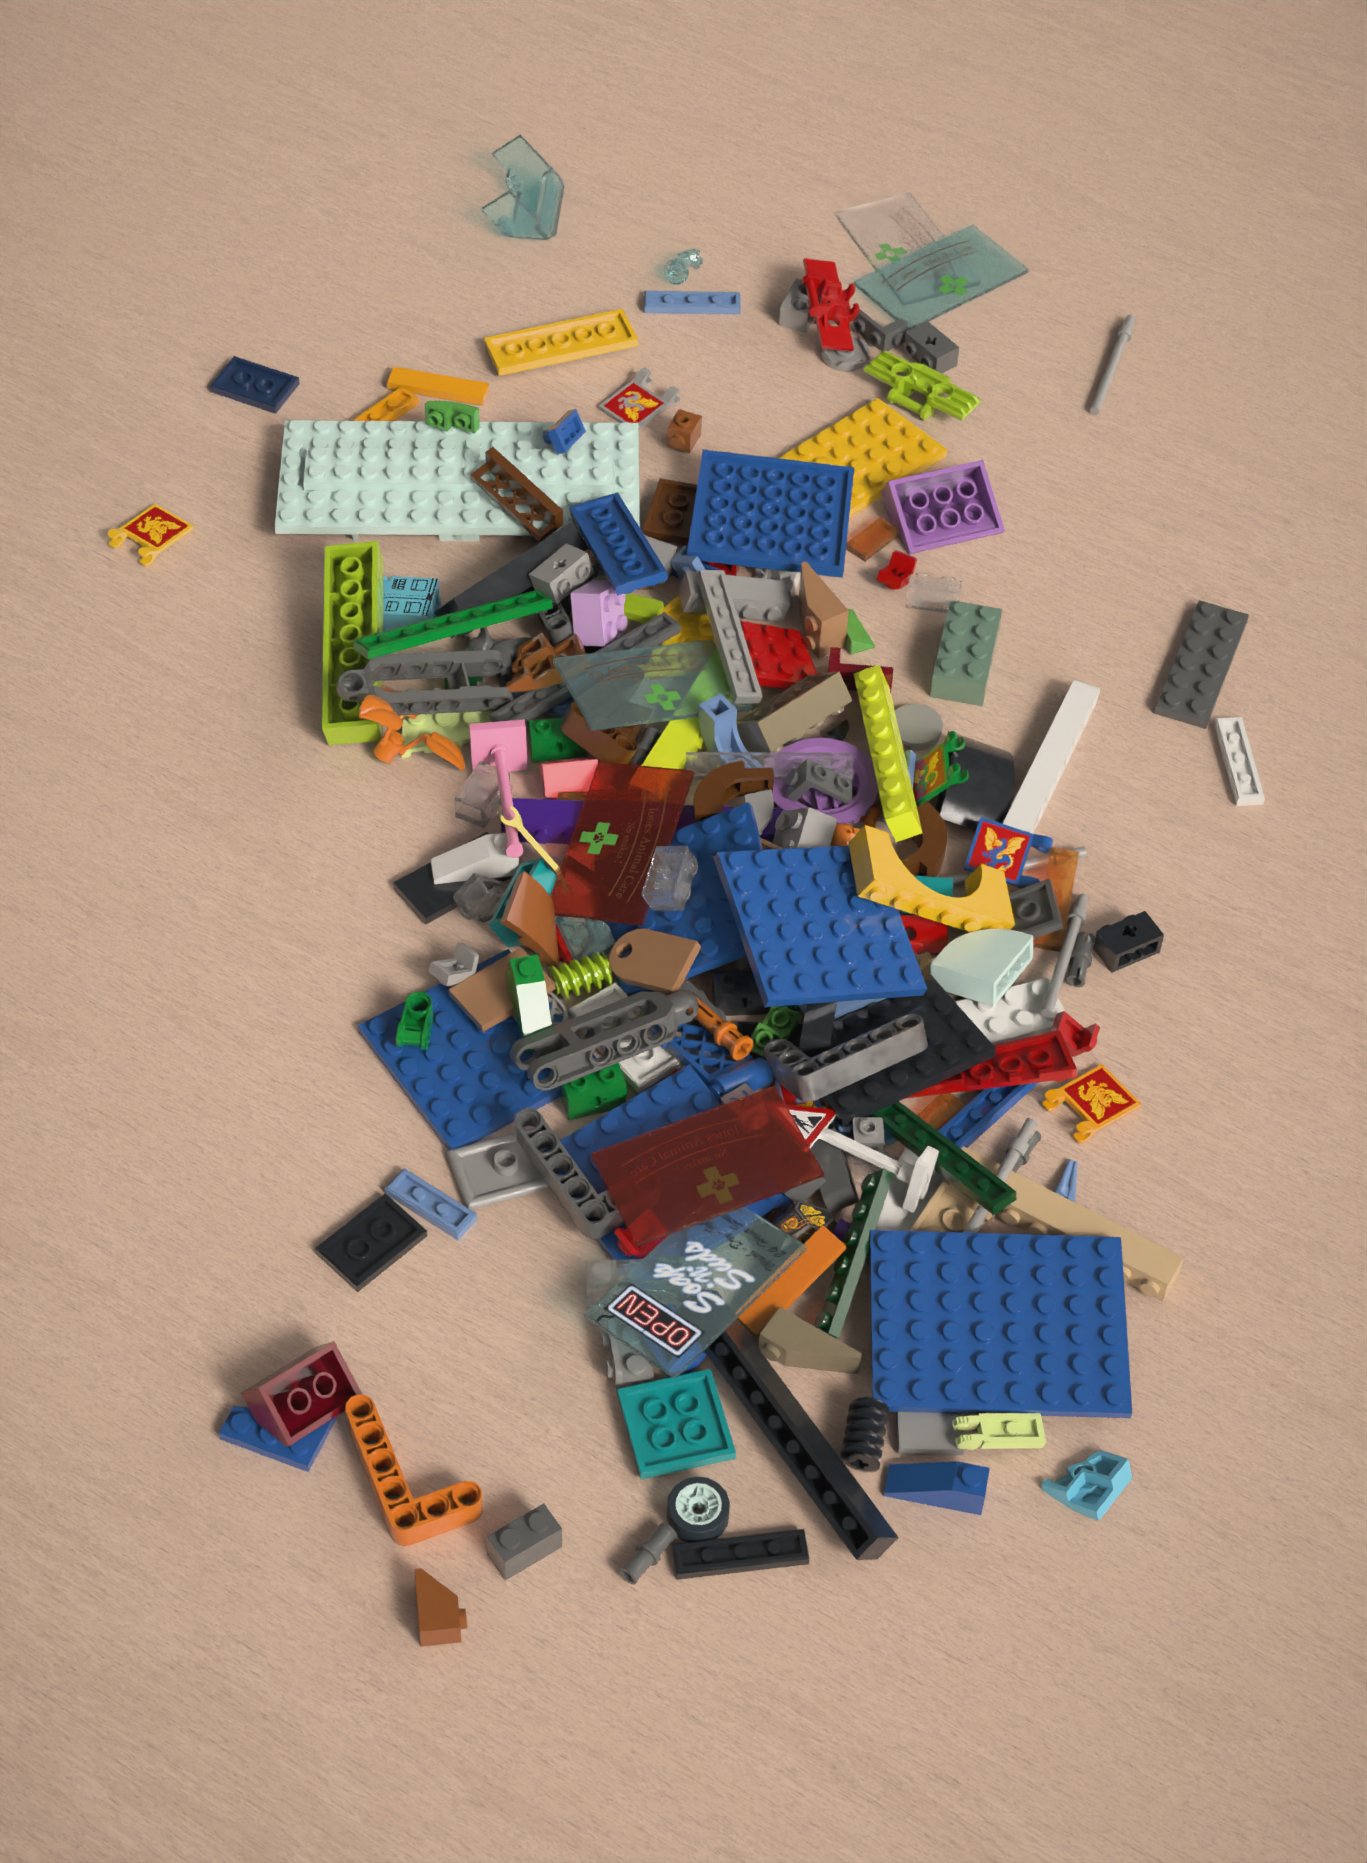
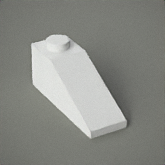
[431,833,519,884]

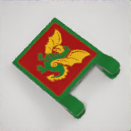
[913,731,969,807]

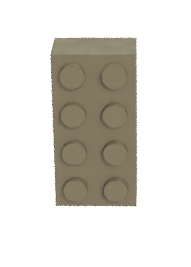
[737,672,852,755]

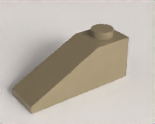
[759,1307,862,1374]

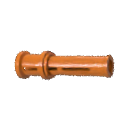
[686,994,754,1060]

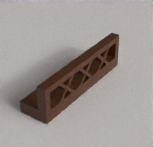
[470,447,563,542]

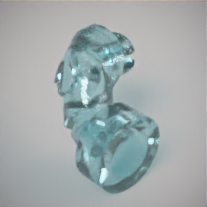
[664,249,703,285]

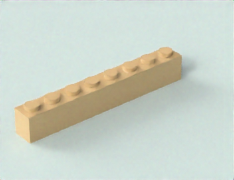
[944,1146,1184,1301]

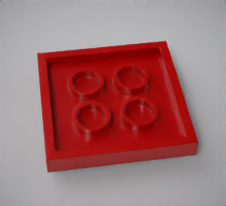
[740,621,817,689]

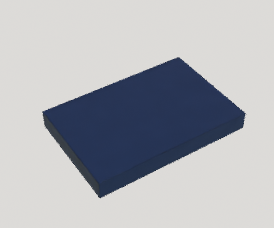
[210,356,300,414]

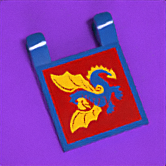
[964,817,1053,889]

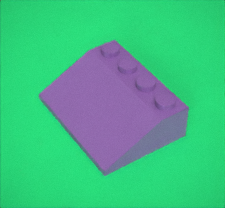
[881,460,1005,555]

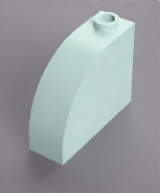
[928,929,1033,1006]

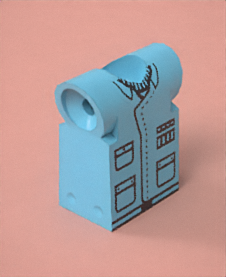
[383,576,441,632]

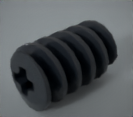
[840,1397,889,1473]

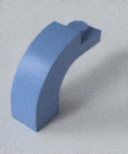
[698,693,762,769]

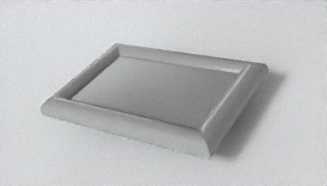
[446,1127,550,1210]

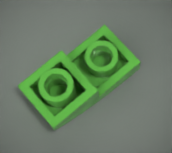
[425,401,480,434]
[751,1006,802,1059]

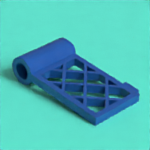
[651,1012,773,1106]

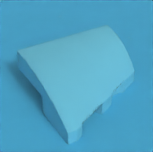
[1041,1450,1133,1521]

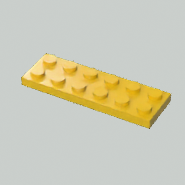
[484,308,638,376]

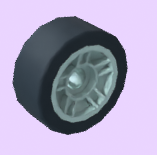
[667,1476,730,1542]

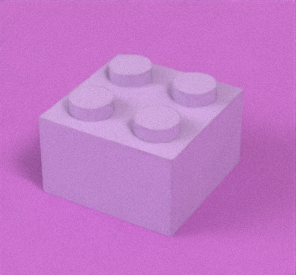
[571,580,628,647]

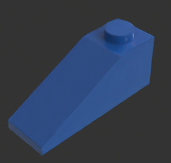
[884,1461,990,1515]

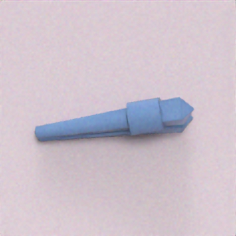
[1053,1159,1078,1202]

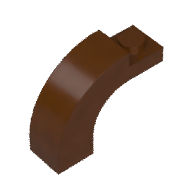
[693,761,774,824]
[901,801,947,877]

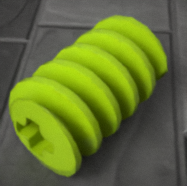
[548,952,613,1000]

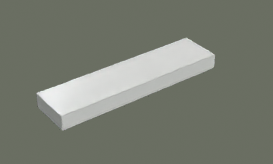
[1214,717,1265,806]

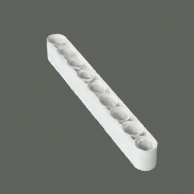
[1003,680,1100,834]

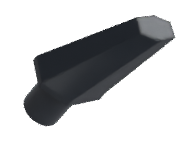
[822,719,849,741]

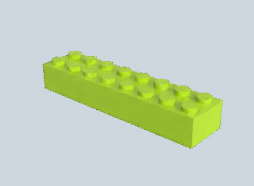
[322,541,384,746]

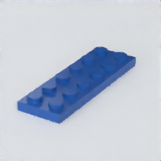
[569,492,668,596]

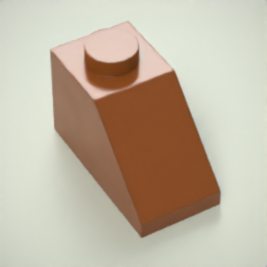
[414,1568,467,1647]

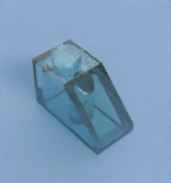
[555,916,616,963]

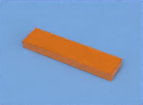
[735,1225,846,1338]

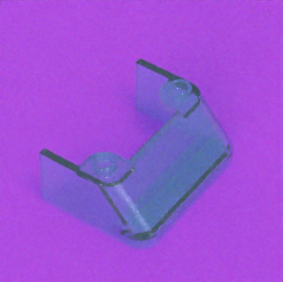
[481,134,564,240]

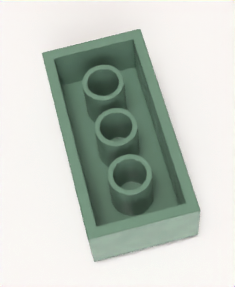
[930,600,1002,706]

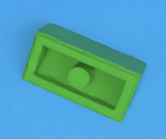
[845,609,875,655]

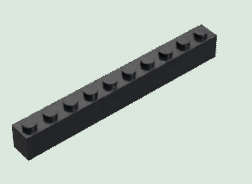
[676,1291,899,1560]

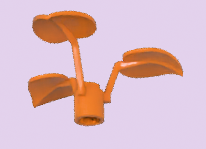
[359,686,465,772]

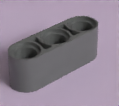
[809,1127,859,1213]

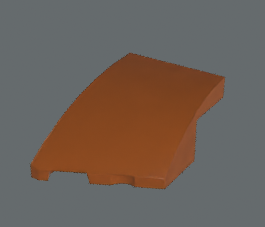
[506,633,591,692]
[500,871,559,969]

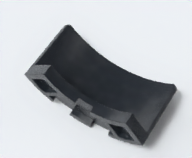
[935,731,1015,830]

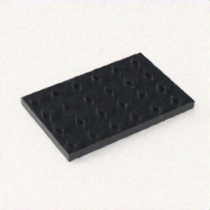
[788,975,996,1128]

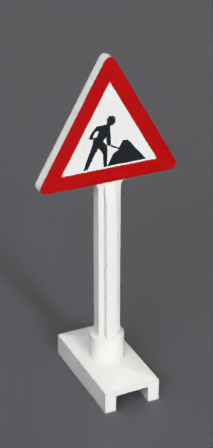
[765,1103,939,1213]

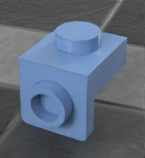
[670,546,705,581]

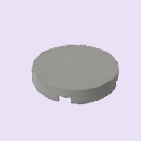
[821,334,869,371]
[895,704,943,750]

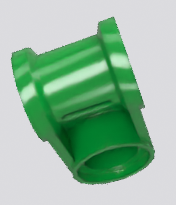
[396,992,433,1050]

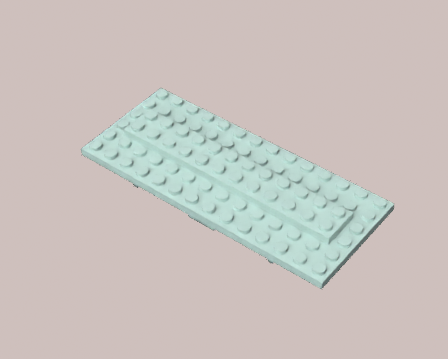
[275,420,640,541]

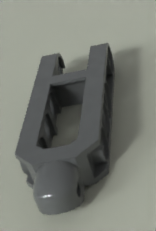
[336,650,513,716]
[510,990,699,1091]

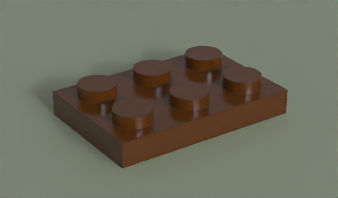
[642,478,697,545]

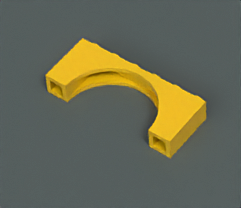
[849,825,1015,932]

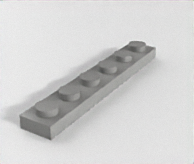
[697,570,763,703]

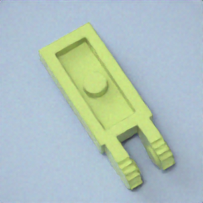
[952,1413,1046,1450]

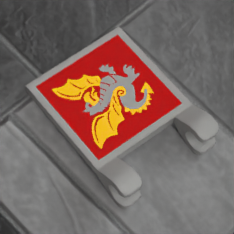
[599,368,680,429]

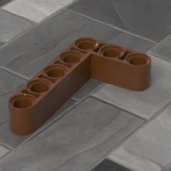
[560,665,644,772]

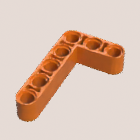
[345,1394,483,1546]

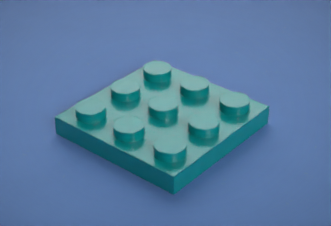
[617,1369,736,1480]

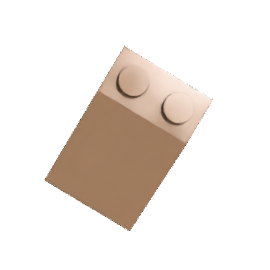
[798,561,849,659]

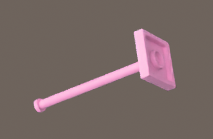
[469,719,528,858]

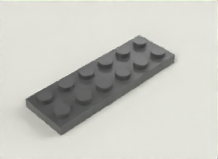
[1154,600,1249,729]

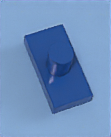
[542,409,586,455]

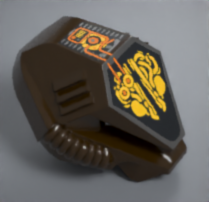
[760,1201,837,1263]

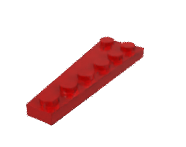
[905,1030,1077,1099]

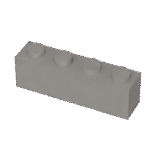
[678,571,791,622]

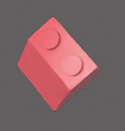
[538,756,601,800]

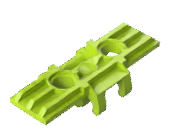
[864,350,981,421]

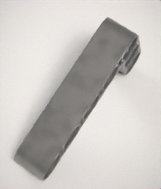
[764,1014,928,1102]

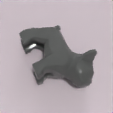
[465,627,532,687]

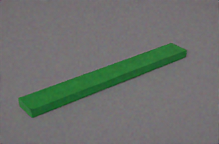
[354,590,553,659]

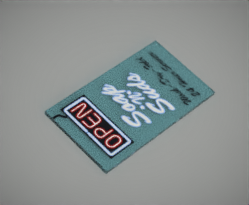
[585,1189,807,1379]

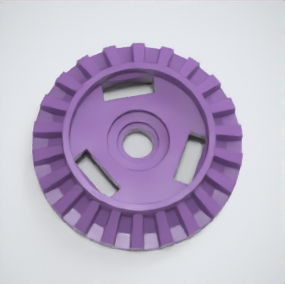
[768,738,879,824]

